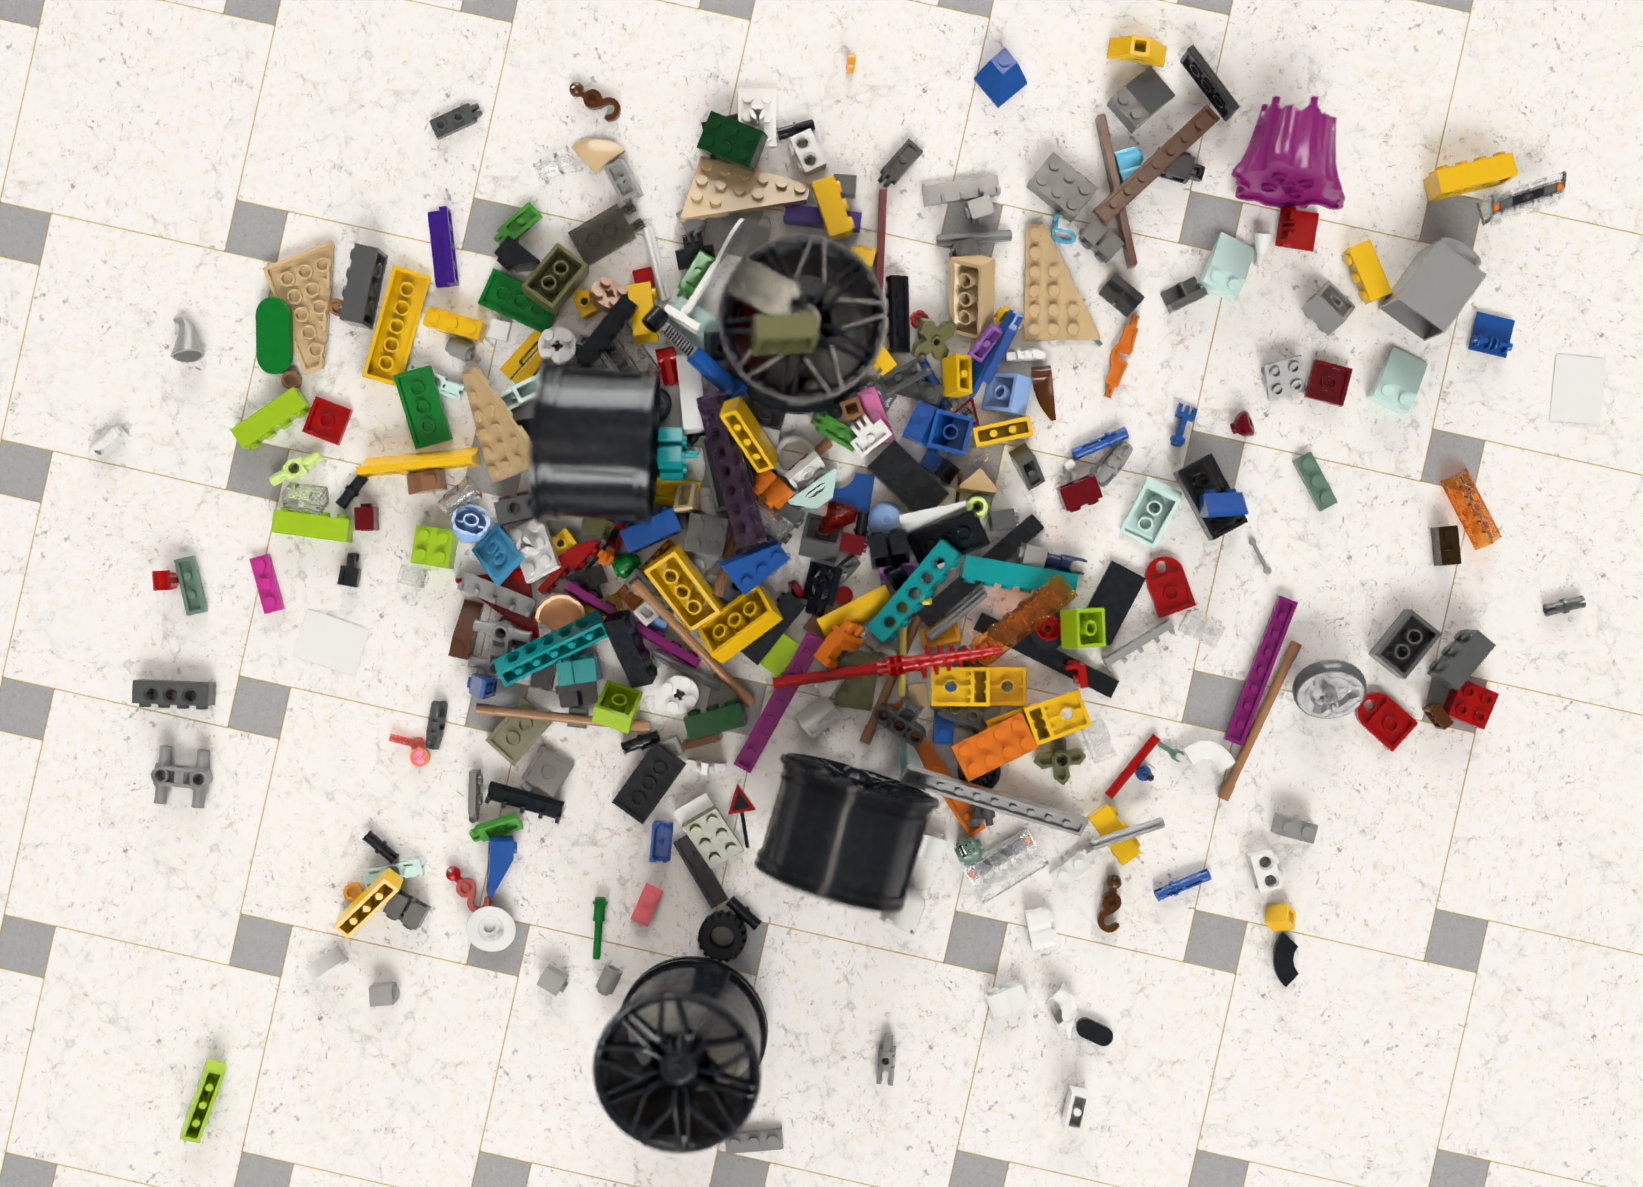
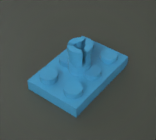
[472,523,525,586]

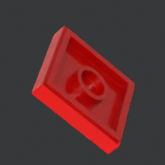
[302,396,353,446]

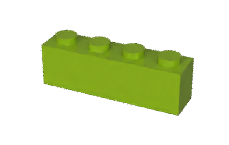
[230,387,311,451]
[271,507,355,543]
[180,1059,226,1143]

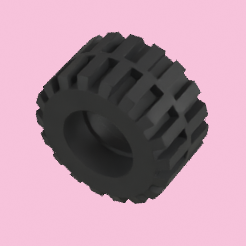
[698,910,747,962]

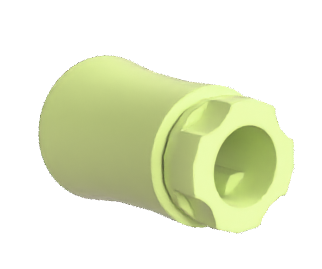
[964,495,988,520]

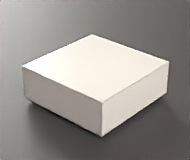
[488,318,512,342]

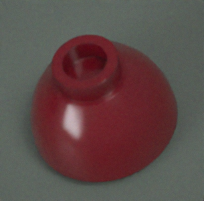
[1230,410,1255,437]

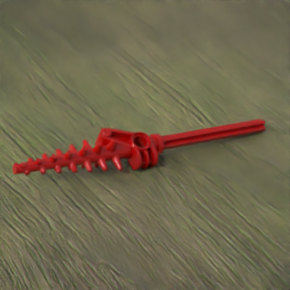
[772,645,1003,689]

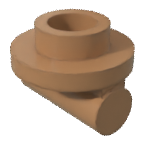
[328,298,343,316]

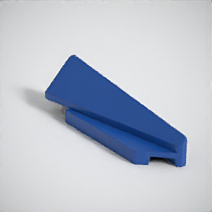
[969,310,1024,398]

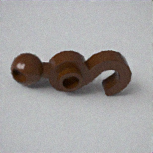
[569,82,621,122]
[1097,875,1122,933]

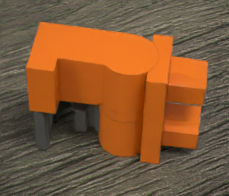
[814,618,865,669]

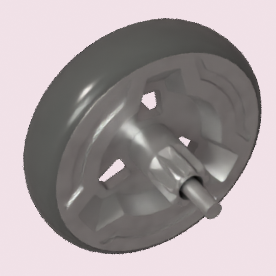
[1292,660,1367,719]

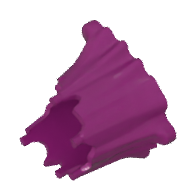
[1231,96,1345,210]

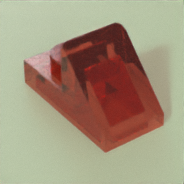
[820,501,858,535]

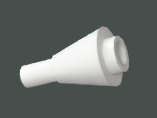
[1253,229,1273,266]

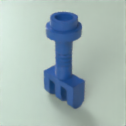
[1170,403,1198,447]

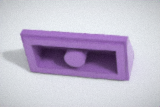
[967,323,1004,363]

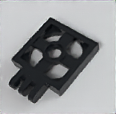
[801,561,843,617]

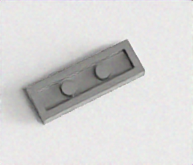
[725,1128,784,1154]

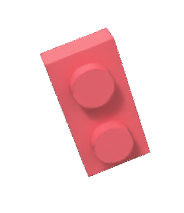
[630,883,664,927]

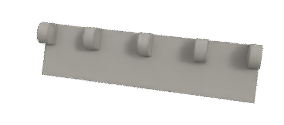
[921,175,1001,207]
[457,572,538,618]
[1101,620,1175,672]

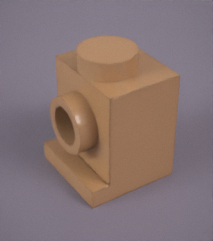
[840,396,865,422]

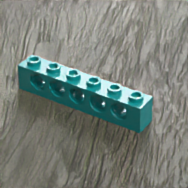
[866,539,962,643]
[493,609,608,687]

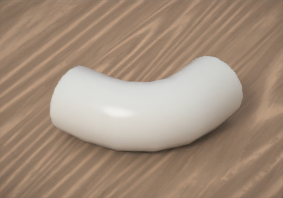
[1182,740,1236,772]

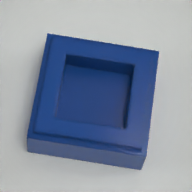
[920,449,945,474]

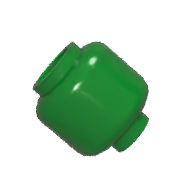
[611,551,641,579]

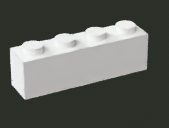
[676,354,711,435]

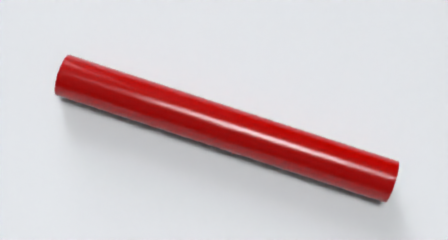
[1105,734,1160,799]

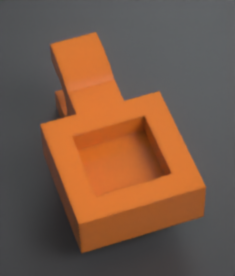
[597,546,616,566]

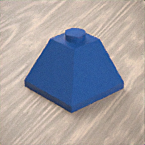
[974,48,1028,108]

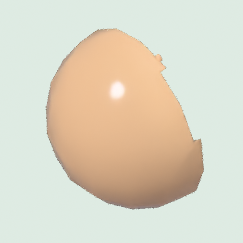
[535,592,585,632]

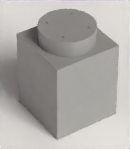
[1378,237,1487,341]

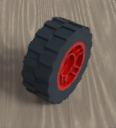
[1025,607,1061,651]

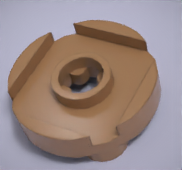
[589,277,629,313]

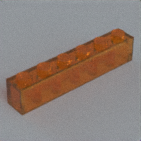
[968,574,1078,667]

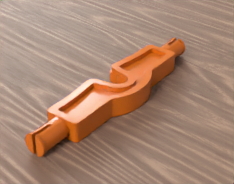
[1103,314,1140,398]

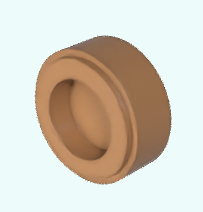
[281,370,302,389]

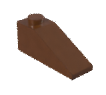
[448,599,484,660]

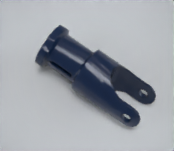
[1044,551,1088,575]

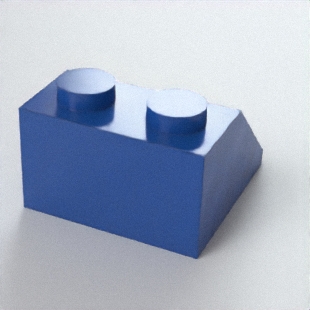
[902,399,937,453]
[927,408,974,457]
[1199,489,1248,518]

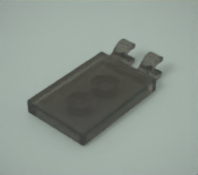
[568,202,646,267]
[726,257,809,315]

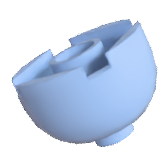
[868,501,904,534]
[451,504,490,543]

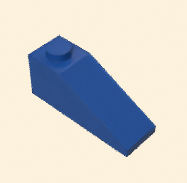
[467,673,498,699]
[932,685,955,745]
[486,836,517,897]

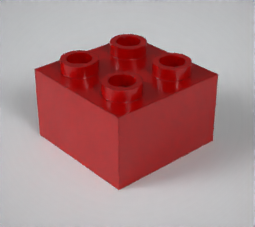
[1443,681,1499,729]

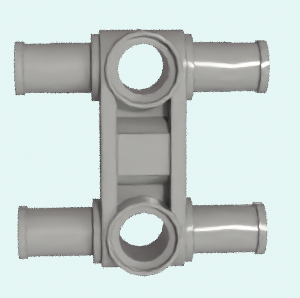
[468,619,532,679]
[151,745,213,808]

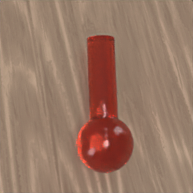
[389,734,426,750]

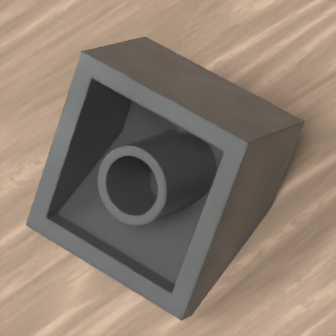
[798,513,845,563]

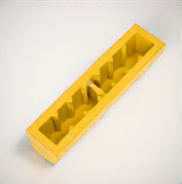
[815,585,891,639]

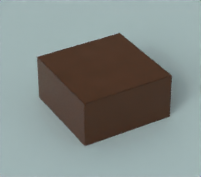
[1422,702,1454,730]

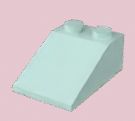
[1196,232,1255,301]
[668,296,719,350]
[1366,346,1428,415]
[1120,476,1182,548]

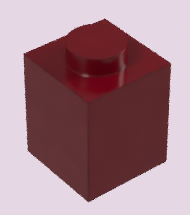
[354,503,379,531]
[839,532,868,556]

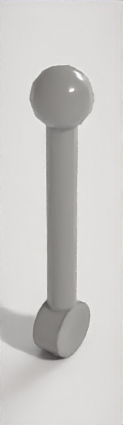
[1089,443,1119,475]
[1249,538,1272,574]

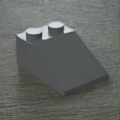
[1107,67,1176,134]

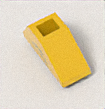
[1107,35,1167,67]

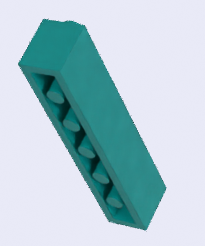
[959,554,1079,600]

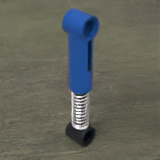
[641,305,747,401]

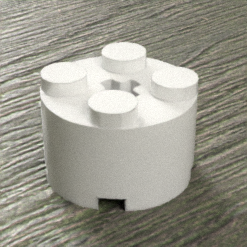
[538,326,577,366]
[660,674,701,714]

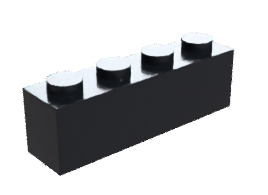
[740,591,806,665]
[602,609,658,688]

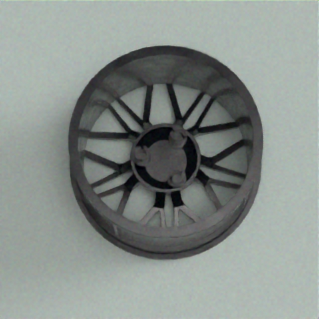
[718,234,887,415]
[529,357,661,526]
[754,753,940,912]
[593,956,768,1153]

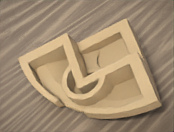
[571,138,625,174]

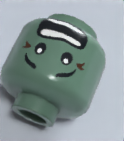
[954,836,984,864]

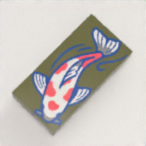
[855,375,897,413]

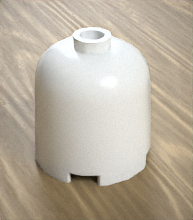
[879,886,926,935]

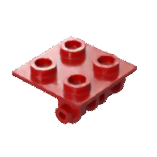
[1275,206,1319,252]

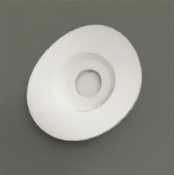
[466,906,516,952]

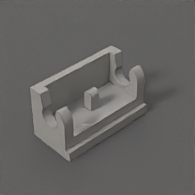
[604,158,644,203]

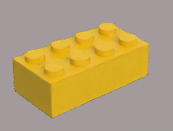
[1423,151,1518,202]
[644,544,724,632]
[697,584,783,664]

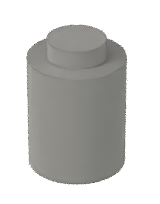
[596,964,623,996]

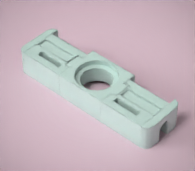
[407,365,465,401]
[362,858,425,887]

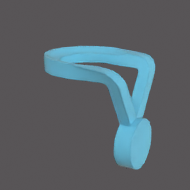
[1051,211,1076,244]

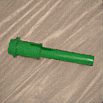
[592,897,608,960]

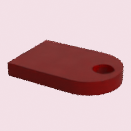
[1145,556,1196,618]
[1355,692,1418,752]

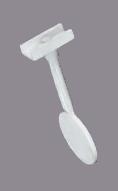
[664,218,745,335]

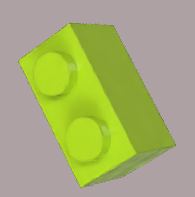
[760,633,799,677]

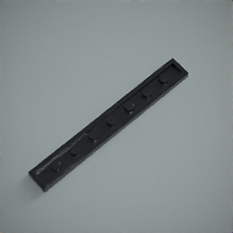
[916,514,1044,628]
[973,612,1119,698]

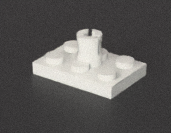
[738,88,776,148]
[509,518,562,584]

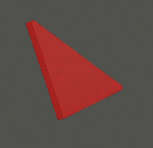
[455,568,540,639]

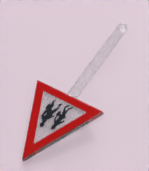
[937,377,980,427]

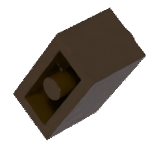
[1430,525,1462,566]

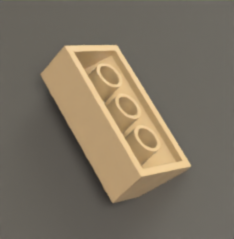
[949,255,995,339]

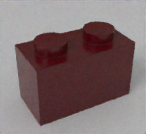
[1056,474,1103,513]

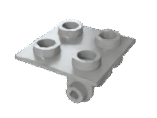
[1261,355,1306,401]

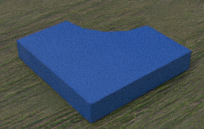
[831,473,875,513]

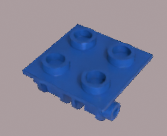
[1468,312,1515,358]

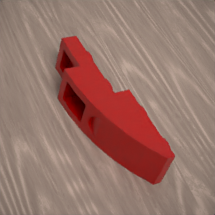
[537,539,602,595]

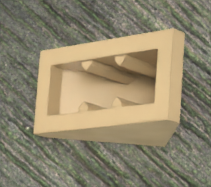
[955,468,998,497]
[673,481,701,513]

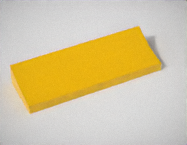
[362,265,431,386]
[356,447,481,477]

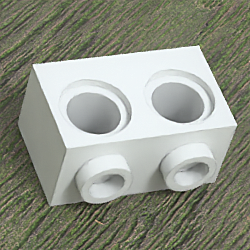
[788,128,826,177]
[1246,848,1284,894]

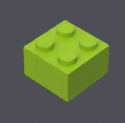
[410,525,458,569]
[1060,608,1106,649]
[592,680,643,734]

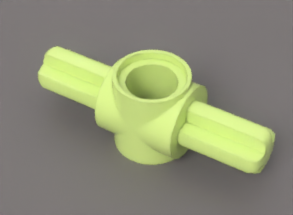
[269,451,323,486]

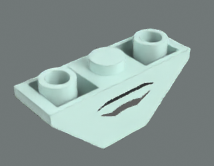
[788,468,837,510]

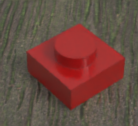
[632,267,655,287]

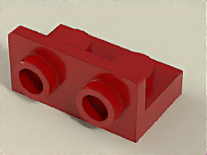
[1063,659,1088,688]

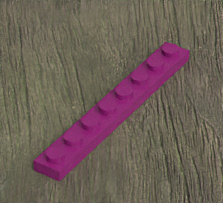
[563,581,701,668]
[1223,596,1298,746]
[734,631,824,773]

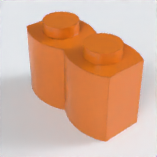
[749,470,795,510]

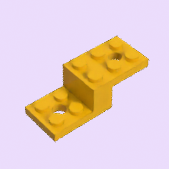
[931,667,1026,706]
[985,689,1092,746]

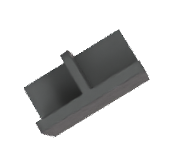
[1160,277,1208,314]

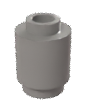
[445,337,476,362]

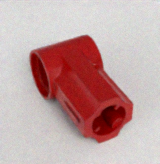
[655,346,679,386]
[152,570,179,591]

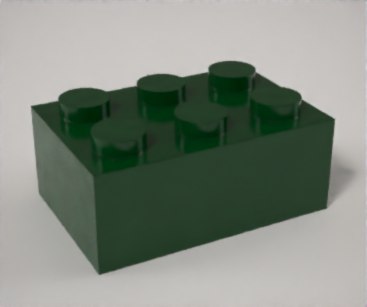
[697,111,768,173]
[683,699,748,741]

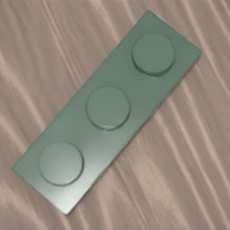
[1292,451,1338,511]
[174,556,208,616]

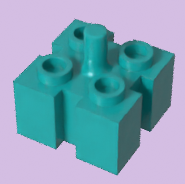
[657,427,699,481]
[555,651,603,686]

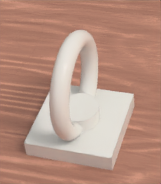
[774,434,828,492]

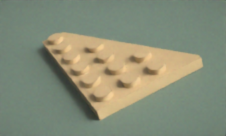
[680,156,811,223]
[1024,224,1100,341]
[262,240,335,375]
[461,367,530,483]

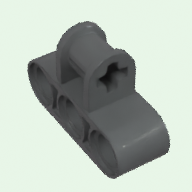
[874,697,926,746]

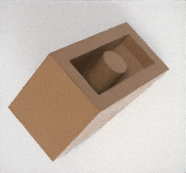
[406,469,447,495]

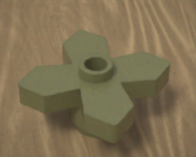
[911,318,956,360]
[1033,737,1086,785]

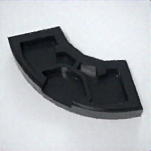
[1273,932,1299,987]

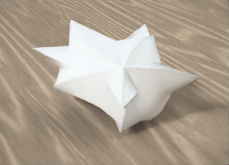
[1045,980,1081,1040]

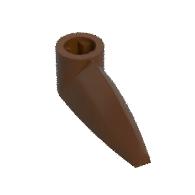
[1031,365,1056,420]

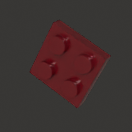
[1304,359,1353,407]

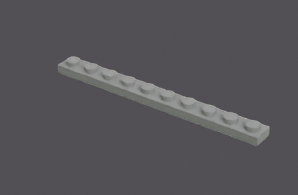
[901,764,1088,836]

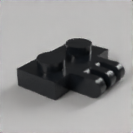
[675,233,716,270]
[565,564,608,604]

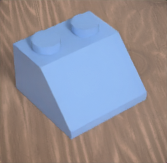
[981,372,1032,417]

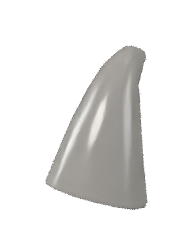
[170,317,204,362]

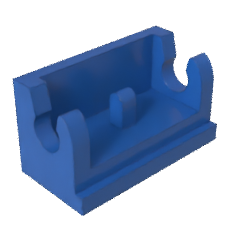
[649,821,674,863]

